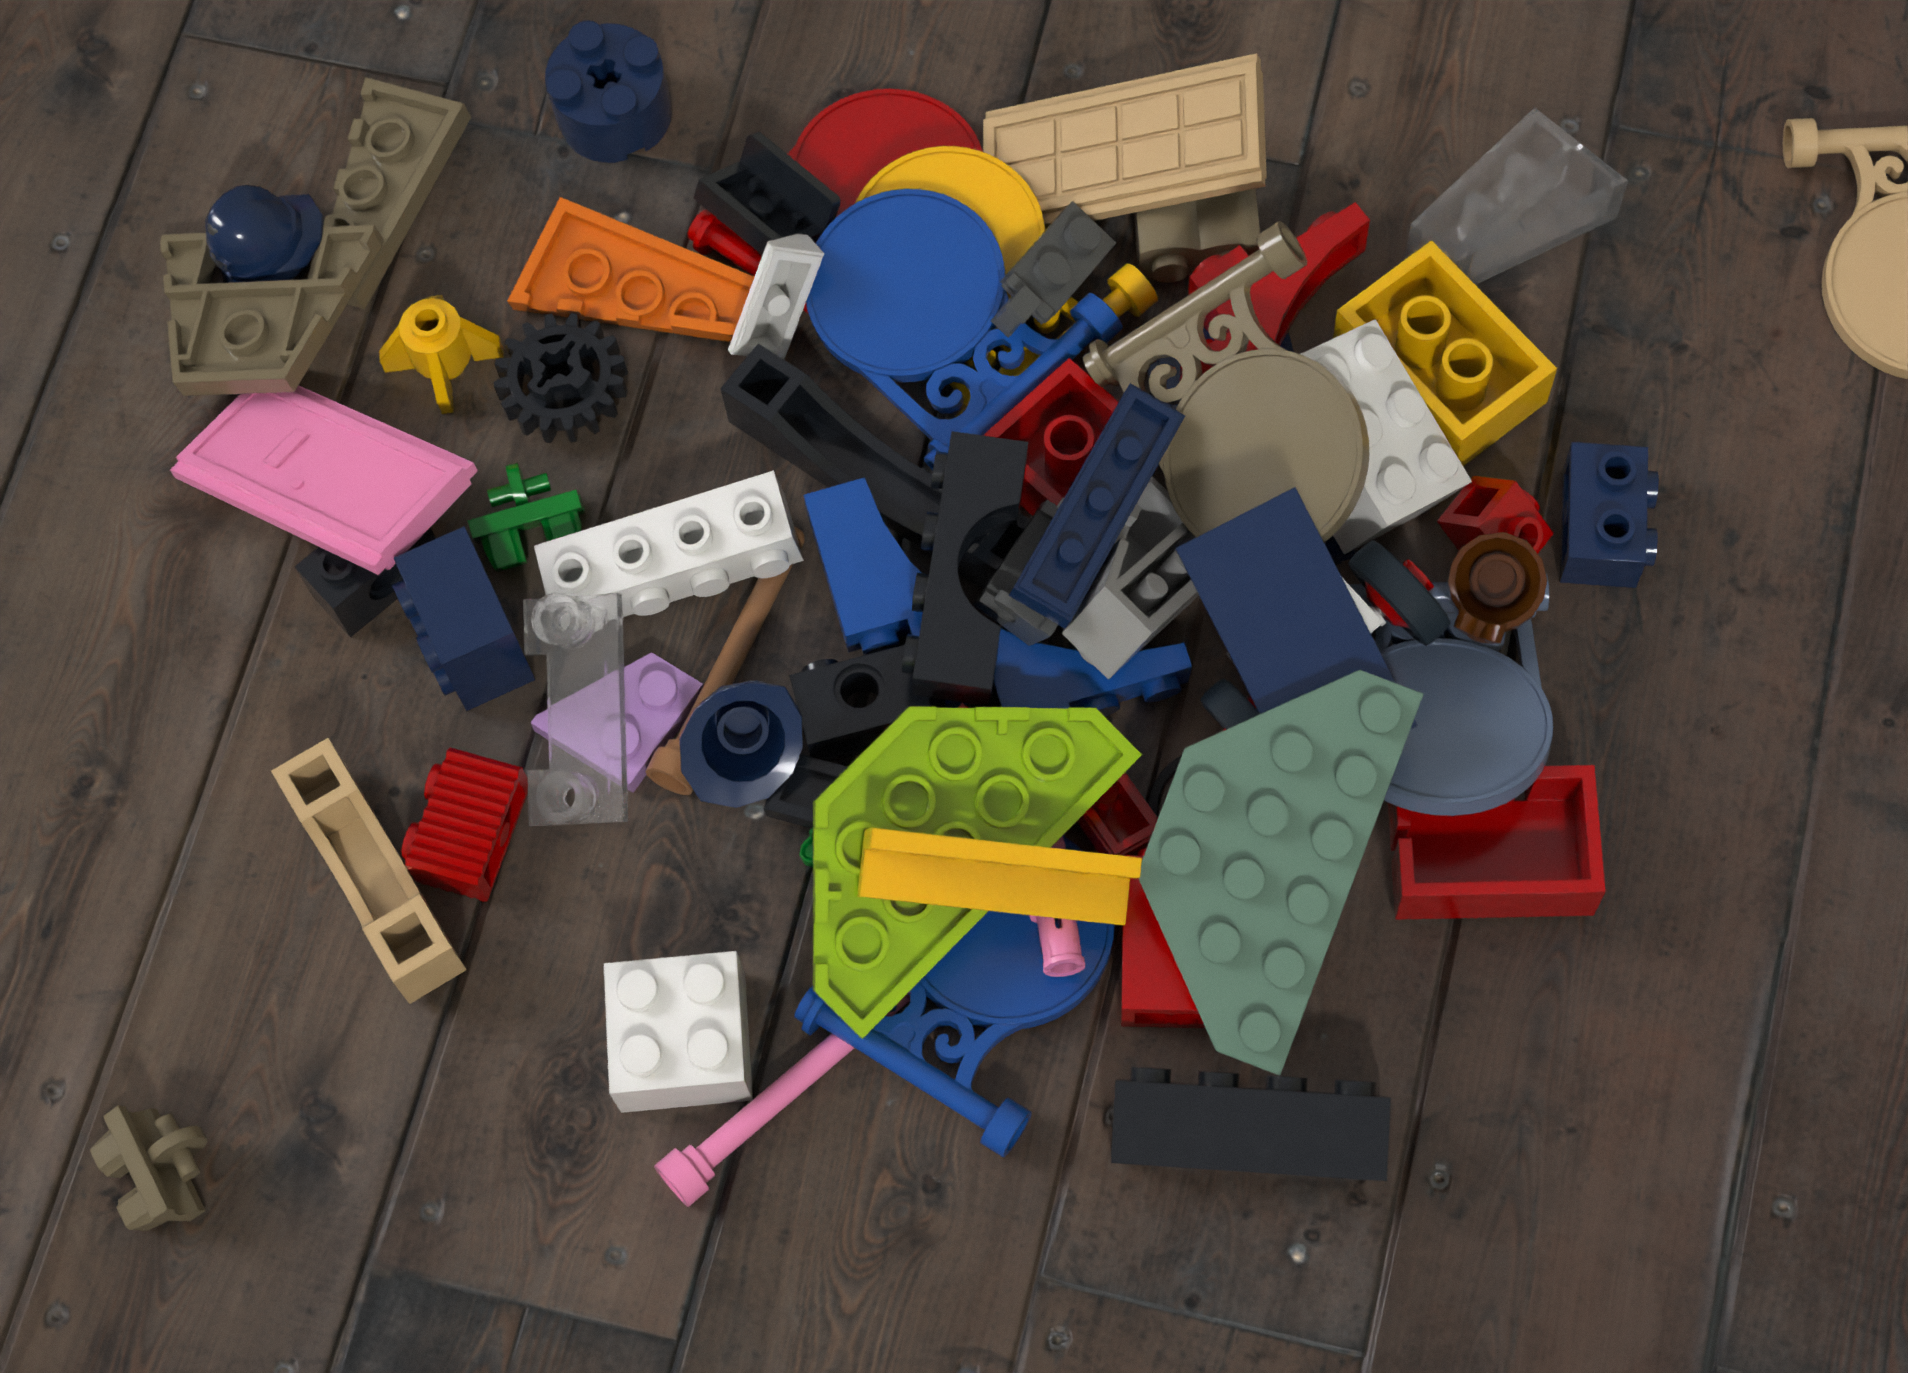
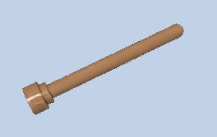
[645,527,805,795]

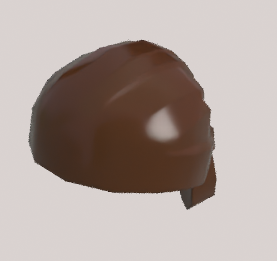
[1447,532,1547,644]

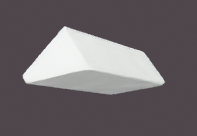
[728,234,824,360]

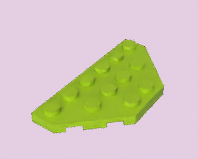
[813,707,1142,1039]

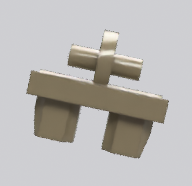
[90,1105,207,1231]

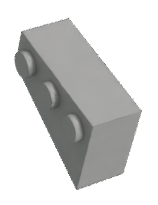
[1062,476,1198,680]

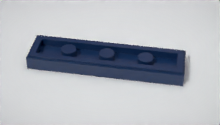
[1008,383,1186,629]

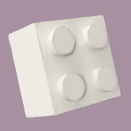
[604,951,753,1113]

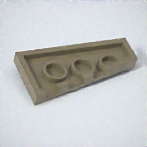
[307,77,471,310]

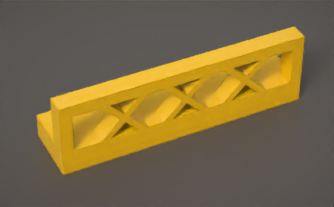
[857,828,1142,926]

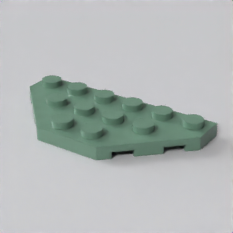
[1138,670,1423,1076]

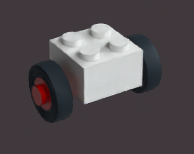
[1200,540,1451,732]

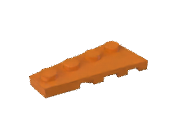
[507,197,754,342]

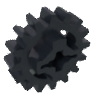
[493,313,628,443]

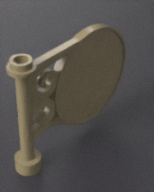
[1083,221,1370,542]

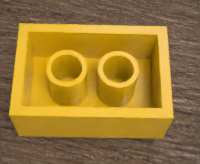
[1333,240,1557,466]

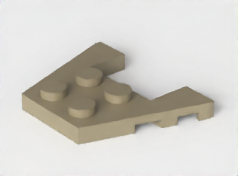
[160,225,383,396]

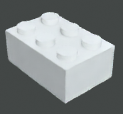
[1301,319,1472,555]

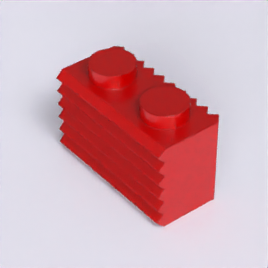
[402,747,531,902]

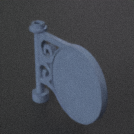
[1349,573,1553,816]

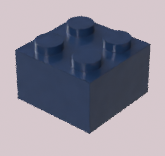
[392,526,535,711]

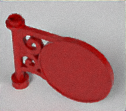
[688,89,983,314]

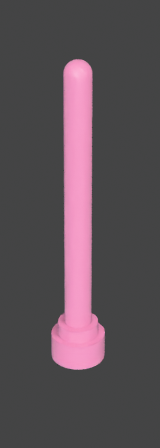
[654,993,910,1207]

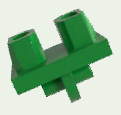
[467,462,585,572]

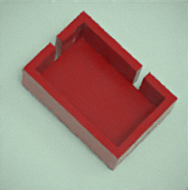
[1388,765,1606,920]

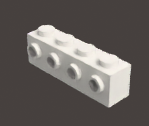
[534,470,804,635]

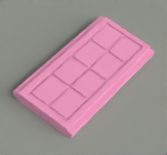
[170,385,478,575]

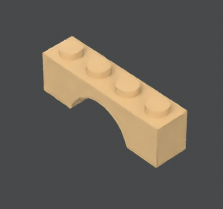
[271,738,467,1004]

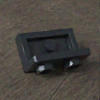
[693,131,841,256]

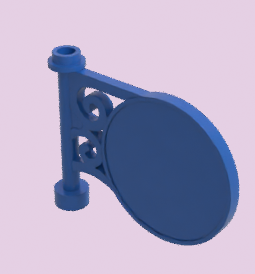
[806,189,1123,471]
[794,836,1115,1158]

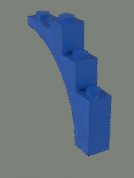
[803,477,1192,717]

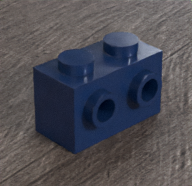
[1560,442,1659,588]

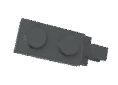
[991,201,1116,338]

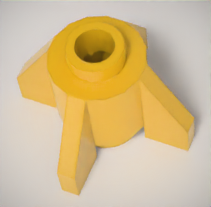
[379,295,504,414]

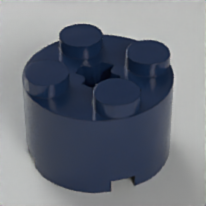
[545,20,672,163]

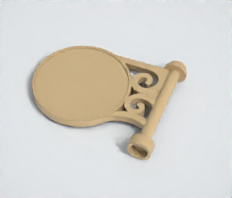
[1783,118,1908,380]

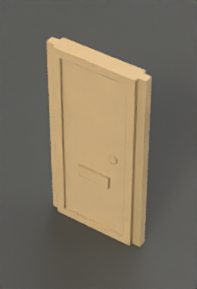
[983,53,1267,230]

